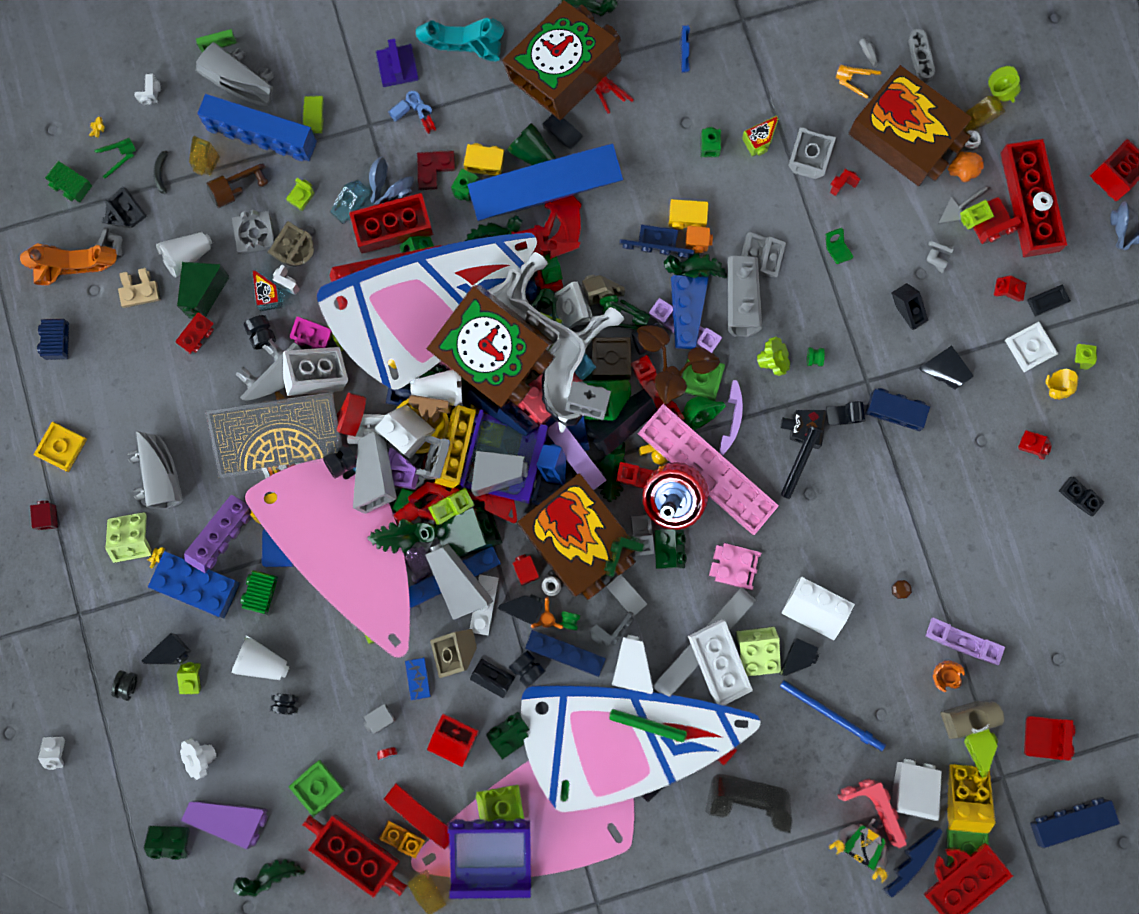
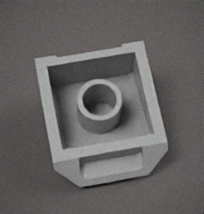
[788,127,836,179]

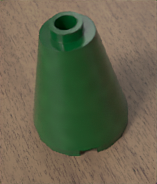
[507,123,557,166]

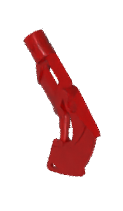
[511,195,582,259]
[393,462,517,524]

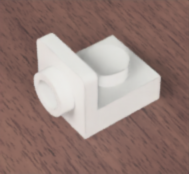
[273,265,299,295]

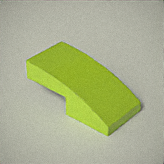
[303,96,324,133]
[428,488,474,525]

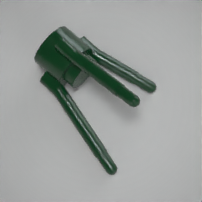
[531,288,558,321]
[610,299,650,330]

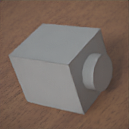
[363,704,396,734]

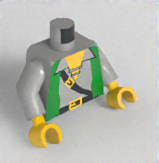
[829,818,888,883]

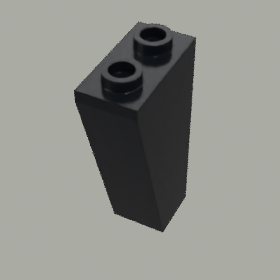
[585,389,657,456]

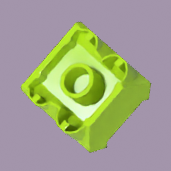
[476,785,524,821]

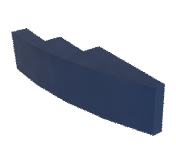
[883,827,942,898]

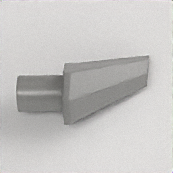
[859,38,878,67]

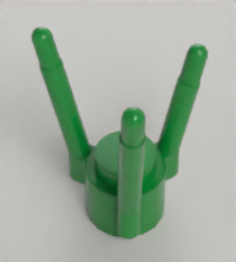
[95,137,136,179]

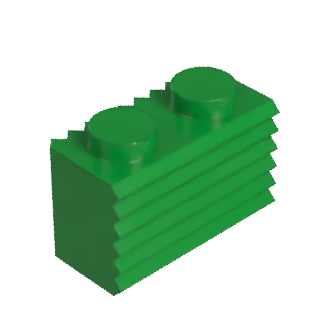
[45,161,93,203]
[240,570,278,615]

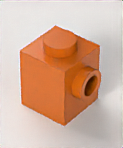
[685,226,713,253]

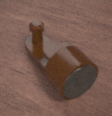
[206,163,268,208]

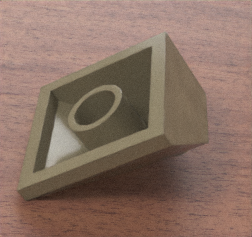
[430,629,477,678]

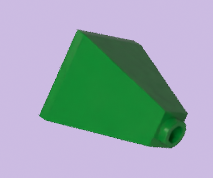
[579,379,631,420]

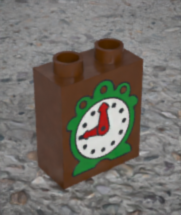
[502,0,622,120]
[426,285,555,407]

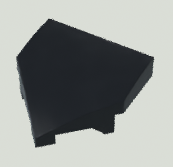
[102,187,147,227]

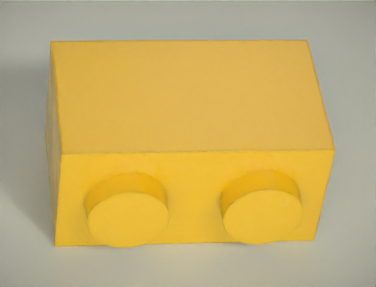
[464,143,505,176]
[668,199,708,230]

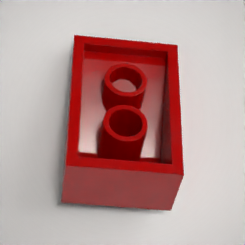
[1090,138,1139,202]

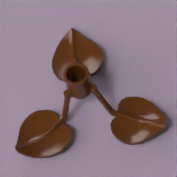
[637,325,720,404]

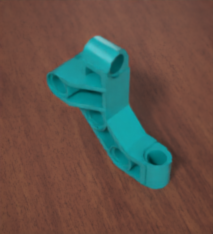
[416,18,504,62]

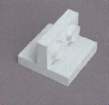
[554,281,593,329]

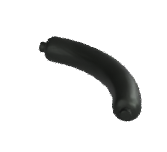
[153,150,168,194]

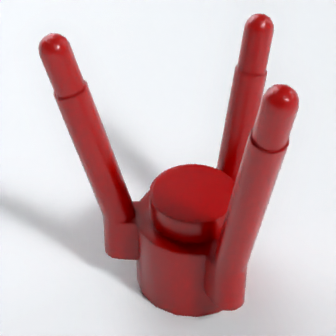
[595,76,634,114]

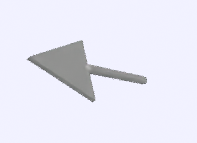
[938,187,988,224]

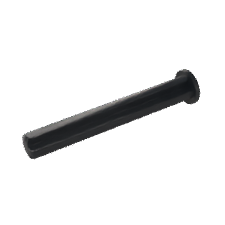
[781,425,823,499]

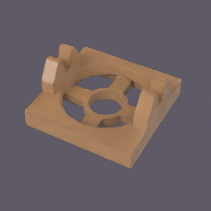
[408,395,452,423]

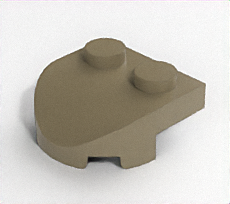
[267,221,314,266]

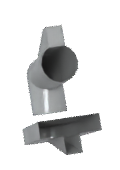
[95,227,123,257]
[927,241,954,273]

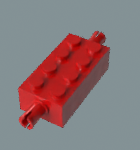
[302,814,408,898]

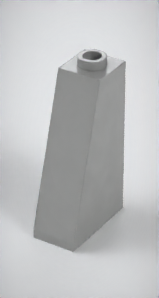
[353,432,397,514]
[425,543,493,620]

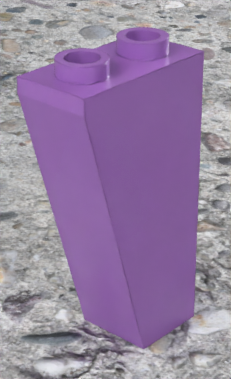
[181,801,268,849]

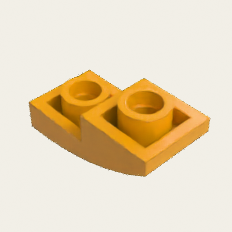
[379,820,425,859]

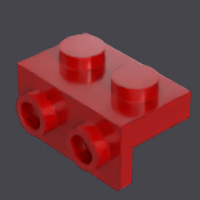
[175,312,214,354]

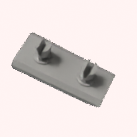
[196,42,274,106]
[728,256,762,337]
[235,339,302,401]
[127,432,183,509]

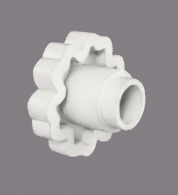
[180,738,216,780]

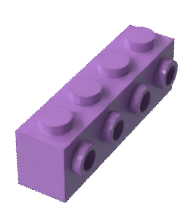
[184,495,251,573]

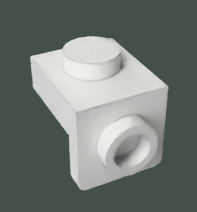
[135,74,160,105]
[38,737,65,770]

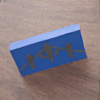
[405,658,431,700]

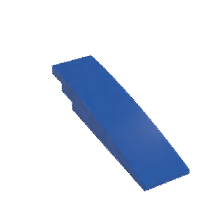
[467,144,623,221]

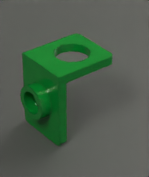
[825,228,853,264]
[400,236,434,253]

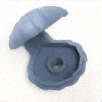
[369,157,414,205]
[1110,201,1139,250]

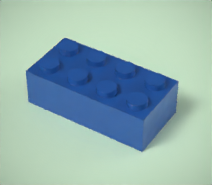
[148,551,240,619]

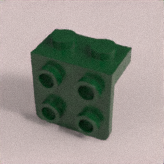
[604,536,645,577]

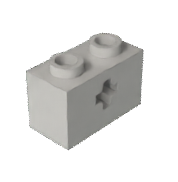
[565,381,611,420]

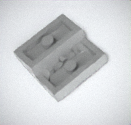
[741,232,786,278]

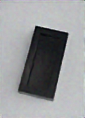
[1027,284,1071,317]

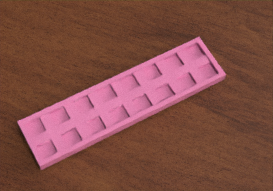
[637,404,779,535]

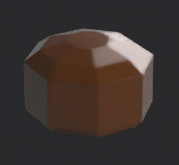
[891,580,912,599]

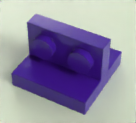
[376,38,419,87]

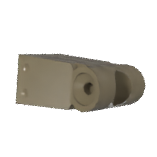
[940,701,1004,739]

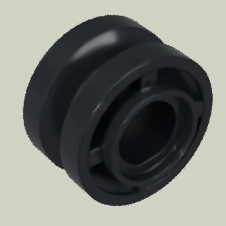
[270,693,300,715]

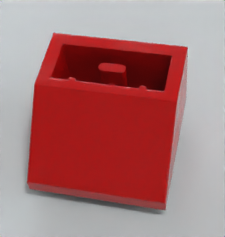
[427,714,480,767]

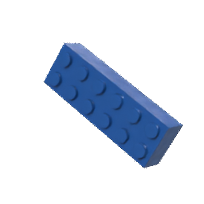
[197,94,317,161]

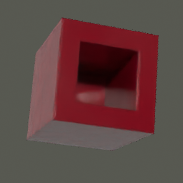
[30,500,58,531]

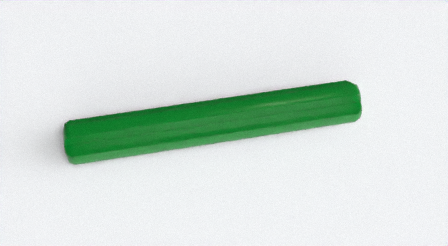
[609,709,687,743]

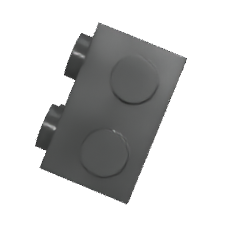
[590,611,634,647]

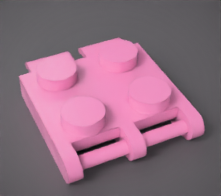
[709,543,761,591]

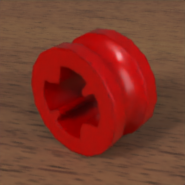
[421,115,436,134]

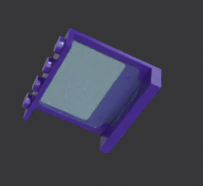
[460,409,548,504]
[448,819,531,899]

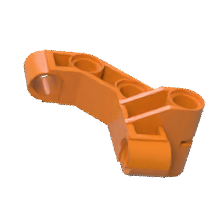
[20,243,117,285]

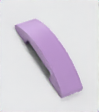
[649,298,722,353]
[718,380,743,456]
[547,421,606,490]
[925,618,1005,665]

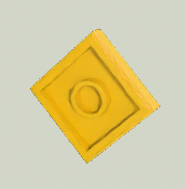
[33,421,87,472]

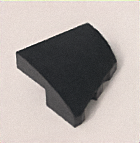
[919,345,974,390]

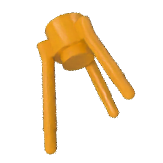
[836,64,881,99]

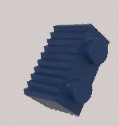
[37,319,69,360]

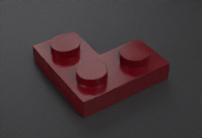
[417,151,455,190]

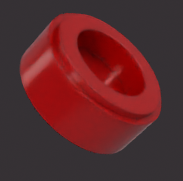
[377,747,398,760]

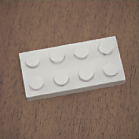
[688,619,753,705]

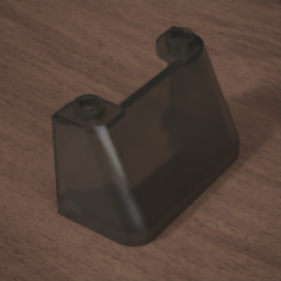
[705,774,792,833]

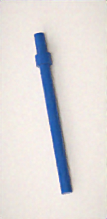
[780,680,886,752]

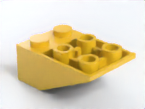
[947,764,995,834]

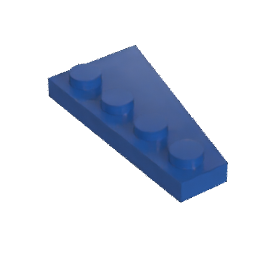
[671,275,709,349]

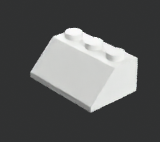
[283,347,348,396]
[781,577,855,641]

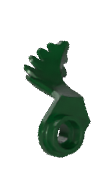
[558,0,618,17]
[464,215,522,241]
[664,253,728,278]
[596,442,626,502]
[367,519,438,553]
[233,859,305,897]

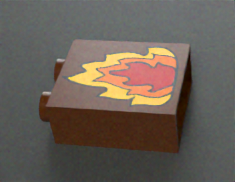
[848,65,972,187]
[516,473,636,600]

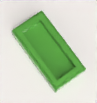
[196,29,237,52]

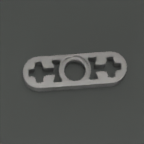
[908,29,935,82]

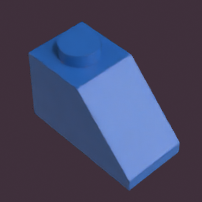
[537,444,566,485]

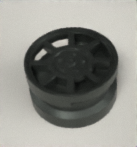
[111,670,138,701]

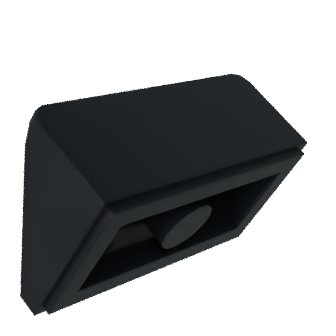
[470,658,515,698]

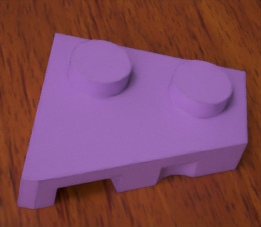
[388,448,419,490]

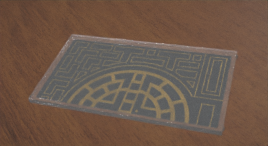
[205,392,342,478]

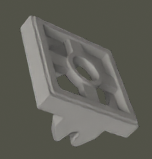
[232,210,274,255]
[415,436,450,479]

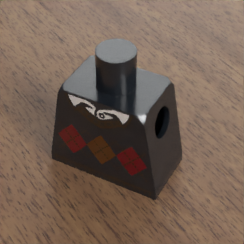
[780,410,827,449]

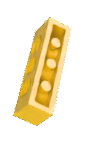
[435,405,476,488]

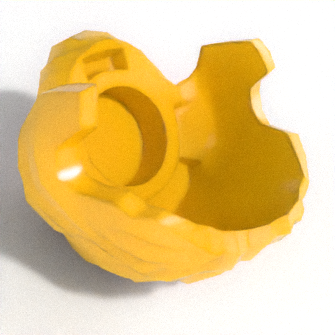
[1045,369,1079,400]

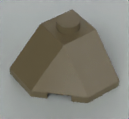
[582,275,625,306]

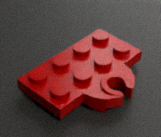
[923,843,1013,914]

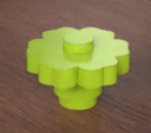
[757,337,790,376]

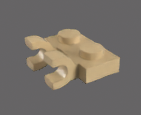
[118,268,160,308]

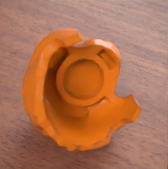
[947,152,984,182]
[933,660,965,692]

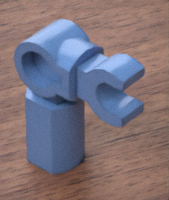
[388,91,432,121]

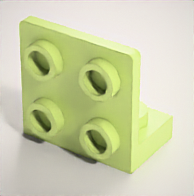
[105,512,152,563]
[736,627,781,676]

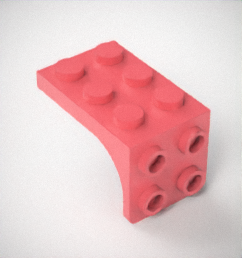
[517,372,582,427]
[837,779,907,848]

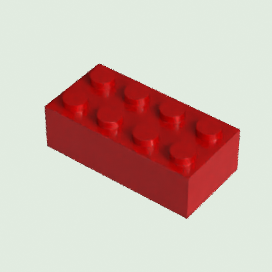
[349,193,433,254]

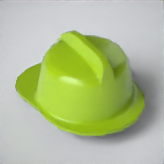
[988,66,1021,103]

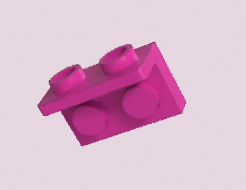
[289,316,332,349]

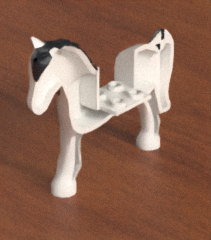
[490,252,624,433]

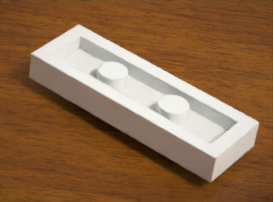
[470,574,499,636]

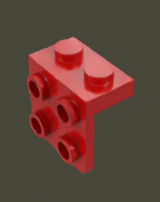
[973,197,1022,244]
[1024,716,1076,761]

